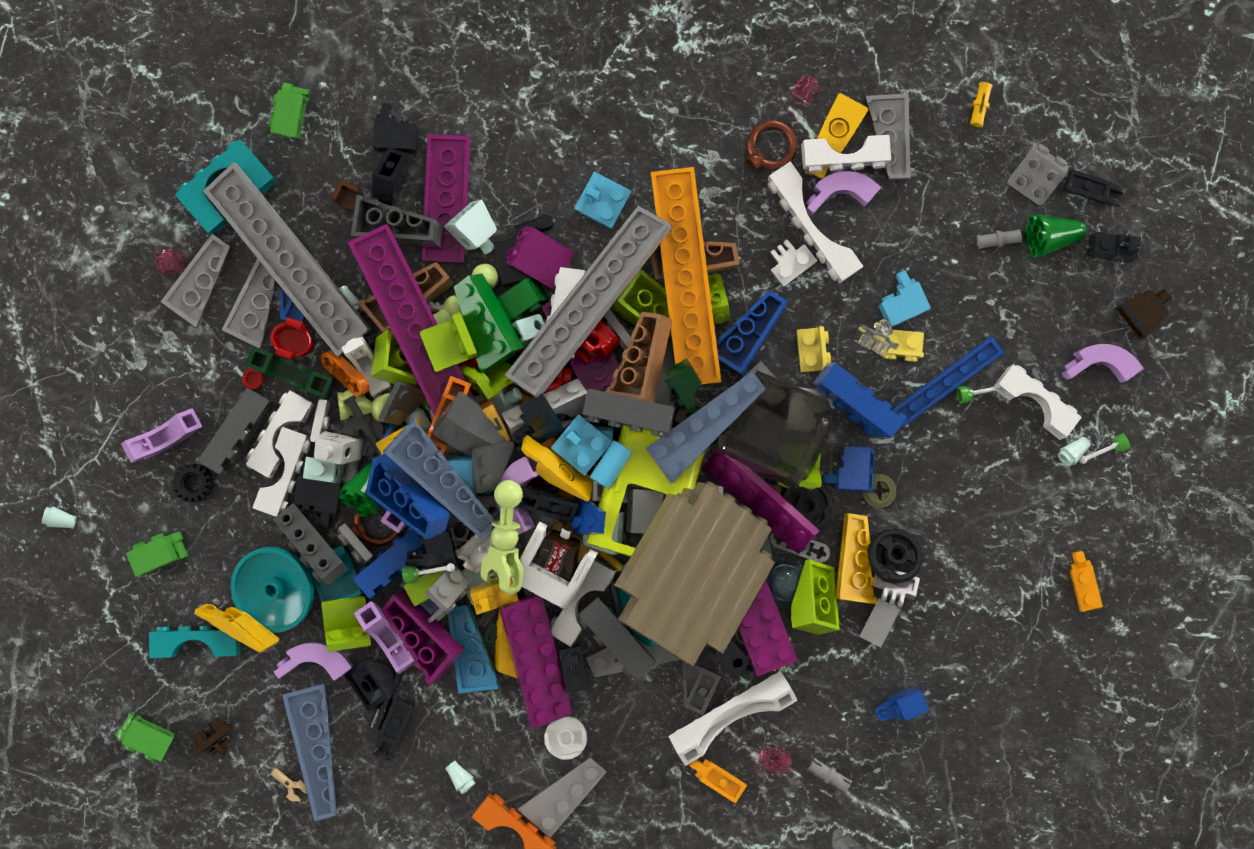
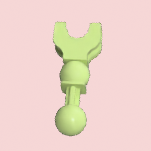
[433,264,499,324]
[481,480,523,595]

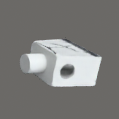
[314,430,364,464]

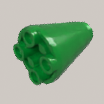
[1022,214,1087,258]
[338,460,380,517]

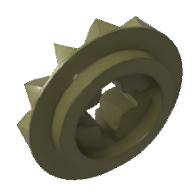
[862,474,897,508]

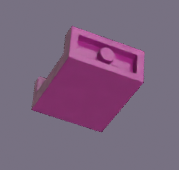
[506,226,574,290]

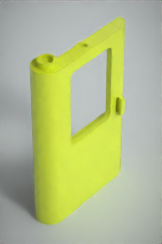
[587,426,705,557]

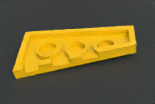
[835,513,877,604]

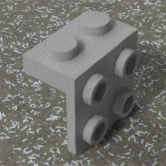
[1008,143,1069,205]
[425,566,472,623]

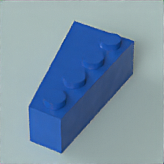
[716,290,788,377]
[812,363,907,438]
[366,453,450,540]
[353,527,422,599]

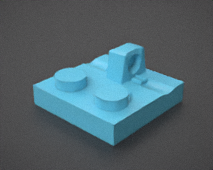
[574,172,632,229]
[551,414,612,476]

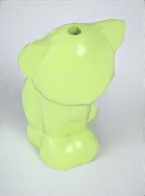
[337,389,390,422]

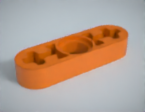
[321,350,370,397]

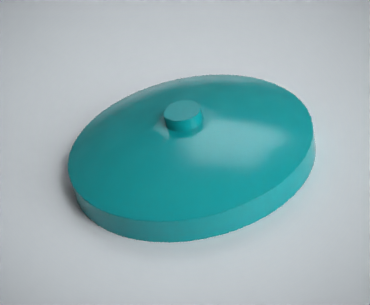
[231,547,314,633]

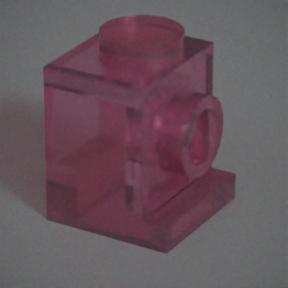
[155,249,184,275]
[758,745,792,774]

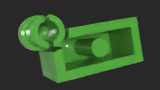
[269,82,310,138]
[126,531,189,577]
[115,712,175,762]

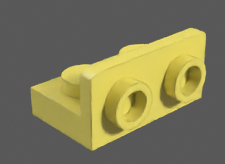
[796,326,831,373]
[878,328,924,362]

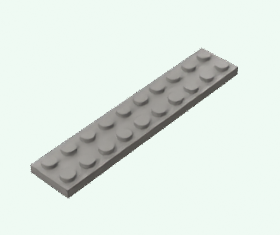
[203,163,371,357]
[505,206,672,397]

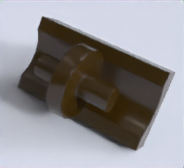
[191,716,234,755]

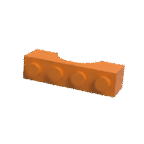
[427,376,471,455]
[472,793,556,849]

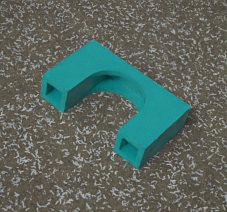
[175,139,277,235]

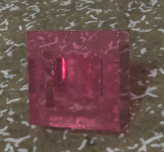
[791,76,821,104]

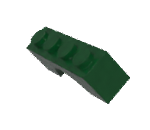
[245,346,337,400]
[665,358,733,447]

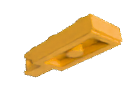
[1070,551,1103,612]
[689,759,747,804]

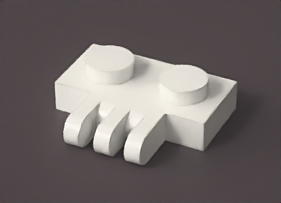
[770,239,817,287]

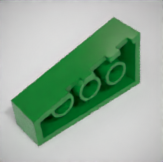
[454,273,525,372]
[464,278,550,324]

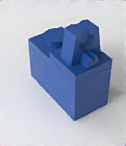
[824,447,875,493]
[874,686,930,721]

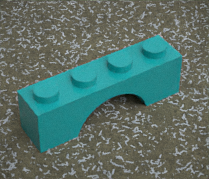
[149,625,241,658]

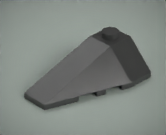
[433,391,518,472]

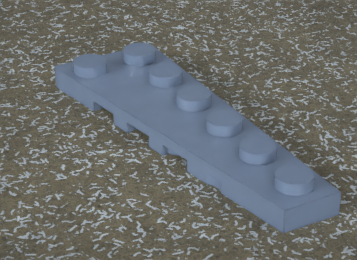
[646,371,766,484]
[383,419,495,539]
[282,683,337,821]

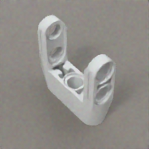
[512,522,598,609]

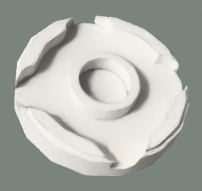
[544,716,587,760]

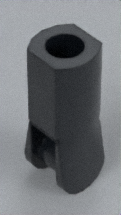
[514,215,554,235]

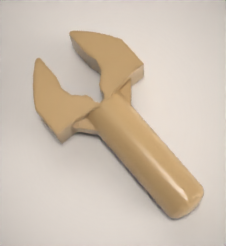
[271,768,307,801]

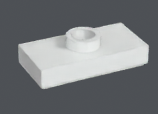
[310,399,331,442]

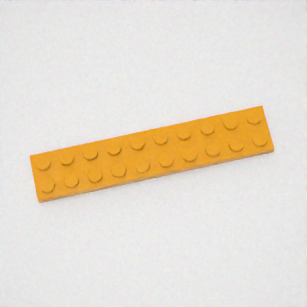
[651,167,721,385]

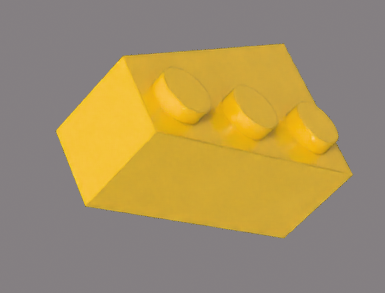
[494,603,518,679]

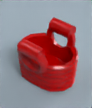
[270,317,314,360]
[575,320,619,364]

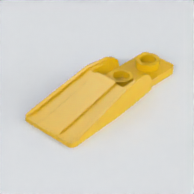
[806,93,868,179]
[521,435,593,502]
[194,604,279,652]

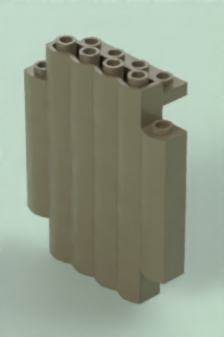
[614,482,775,666]

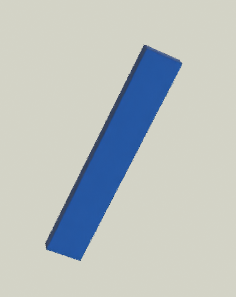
[891,336,1004,429]

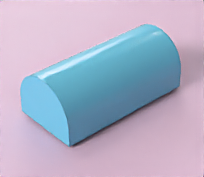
[590,440,633,490]

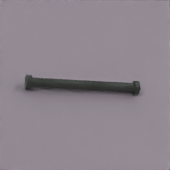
[343,395,382,456]

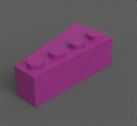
[381,590,465,685]

